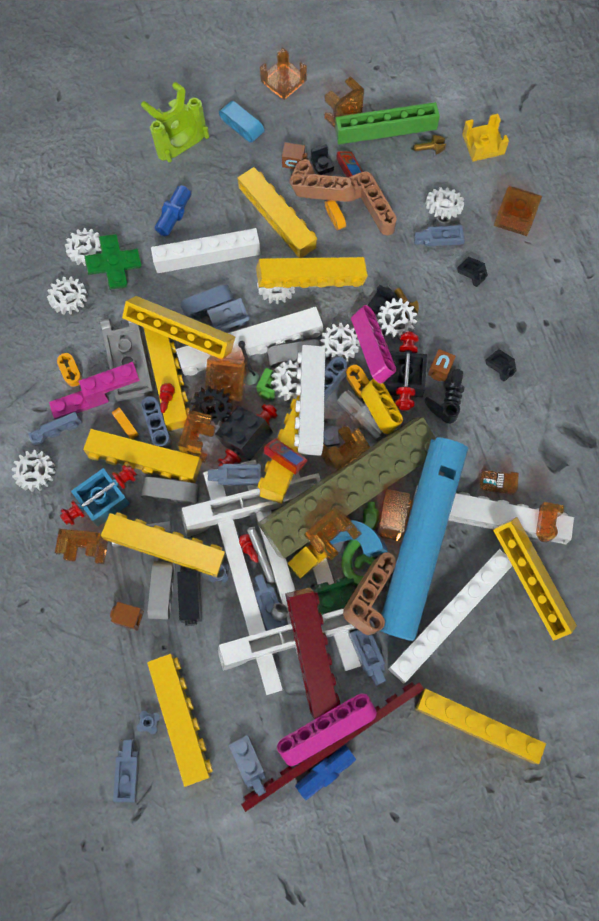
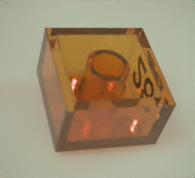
[494,185,542,236]
[205,356,247,401]
[378,489,413,541]

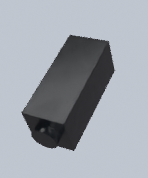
[177,570,202,626]

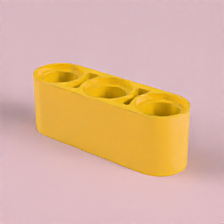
[361,378,403,434]

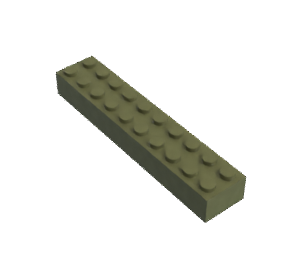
[258,417,436,559]

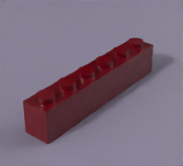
[285,587,340,720]

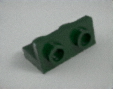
[314,577,355,615]

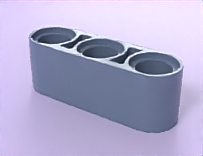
[180,285,234,320]
[324,357,347,402]
[141,396,172,449]

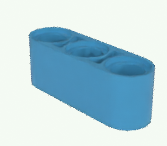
[219,101,265,143]

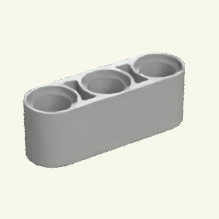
[267,340,320,369]
[141,477,199,506]
[148,561,175,620]

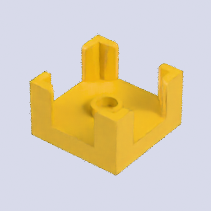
[462,114,509,162]

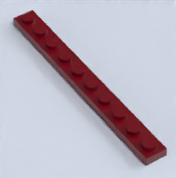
[241,682,424,812]

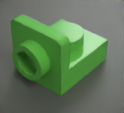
[256,368,275,400]

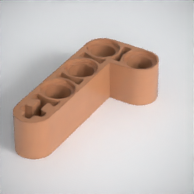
[290,159,356,202]
[349,172,397,235]
[343,552,396,635]

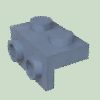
[207,297,250,332]

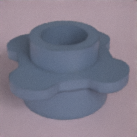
[209,563,229,583]
[137,711,160,734]

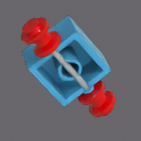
[59,465,137,527]

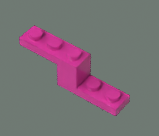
[49,362,140,420]

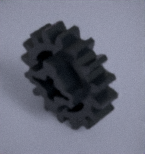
[191,385,233,425]

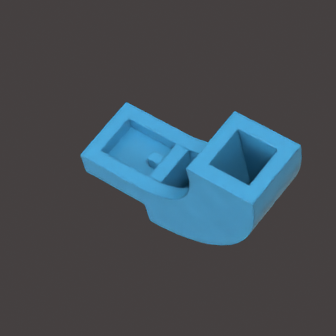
[320,520,388,558]

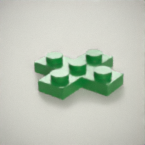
[84,234,141,290]

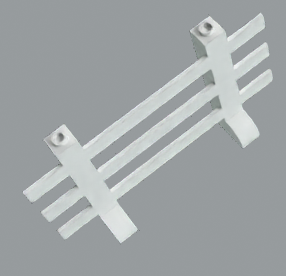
[182,460,361,695]

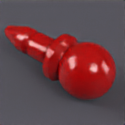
[159,383,175,413]
[239,534,259,563]

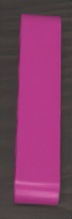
[351,305,396,384]
[277,694,377,766]

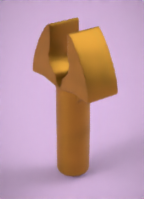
[414,135,447,155]
[394,288,419,318]

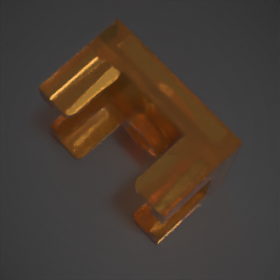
[260,48,307,100]
[324,77,364,128]
[178,410,216,463]
[320,425,370,470]
[304,507,362,560]
[55,529,108,564]

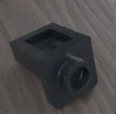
[311,144,334,175]
[457,256,488,287]
[367,285,395,315]
[485,349,517,382]

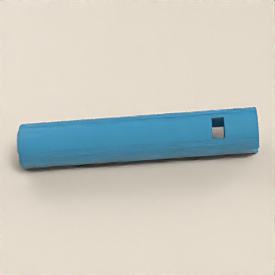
[379,437,468,641]

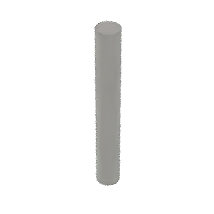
[247,527,275,584]

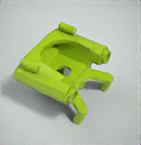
[141,82,209,162]

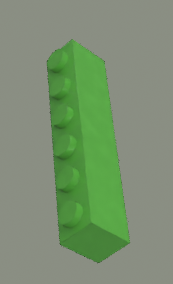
[335,102,440,144]

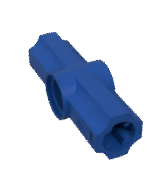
[154,185,192,236]
[295,745,357,801]

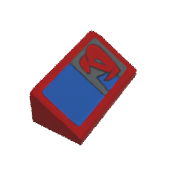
[336,151,363,178]
[264,438,308,475]

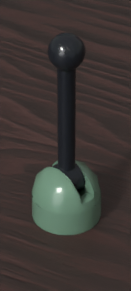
[238,341,260,386]

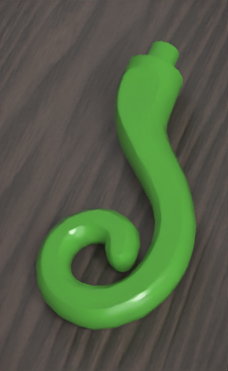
[341,502,379,586]

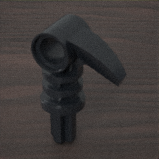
[425,369,465,424]

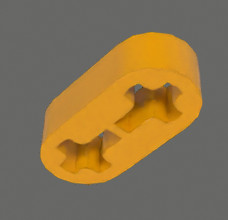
[325,200,346,230]
[57,353,82,387]
[346,365,370,398]
[111,407,139,439]

